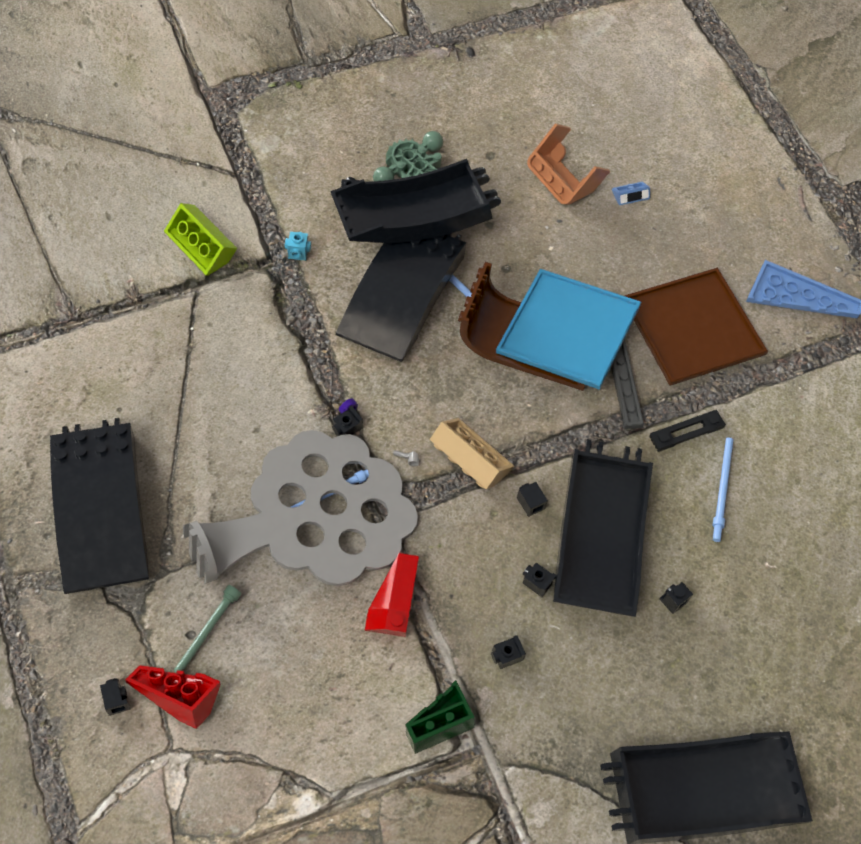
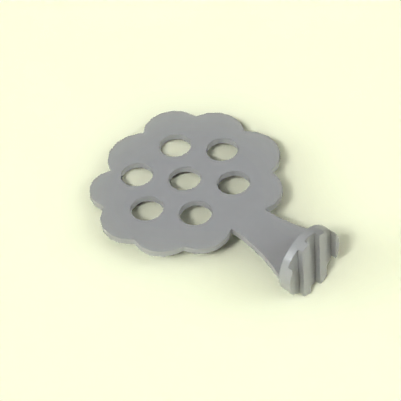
[183,430,418,586]

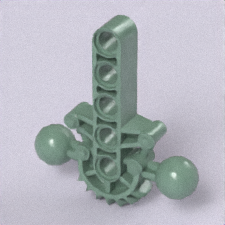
[373,131,443,181]

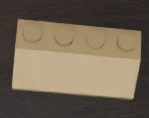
[429,418,515,489]

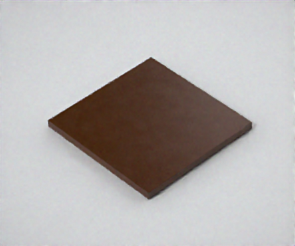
[625,267,768,386]

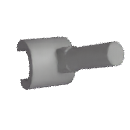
[393,450,419,466]

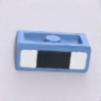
[612,181,650,205]

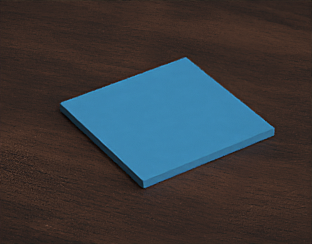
[496,269,641,390]

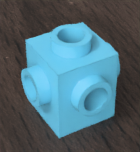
[285,231,311,261]

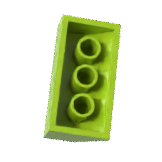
[164,203,238,276]

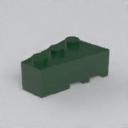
[405,680,475,754]

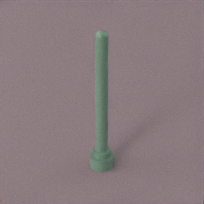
[174,585,242,673]

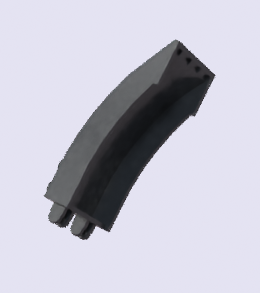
[330,159,501,243]
[336,233,467,362]
[50,418,149,594]
[553,439,653,617]
[600,731,813,844]

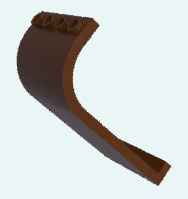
[458,262,585,391]

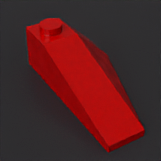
[365,553,419,637]
[125,665,221,729]

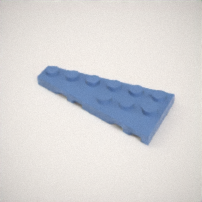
[746,260,861,318]

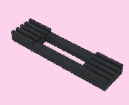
[649,409,726,452]

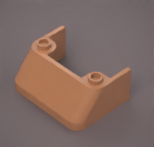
[527,123,611,205]

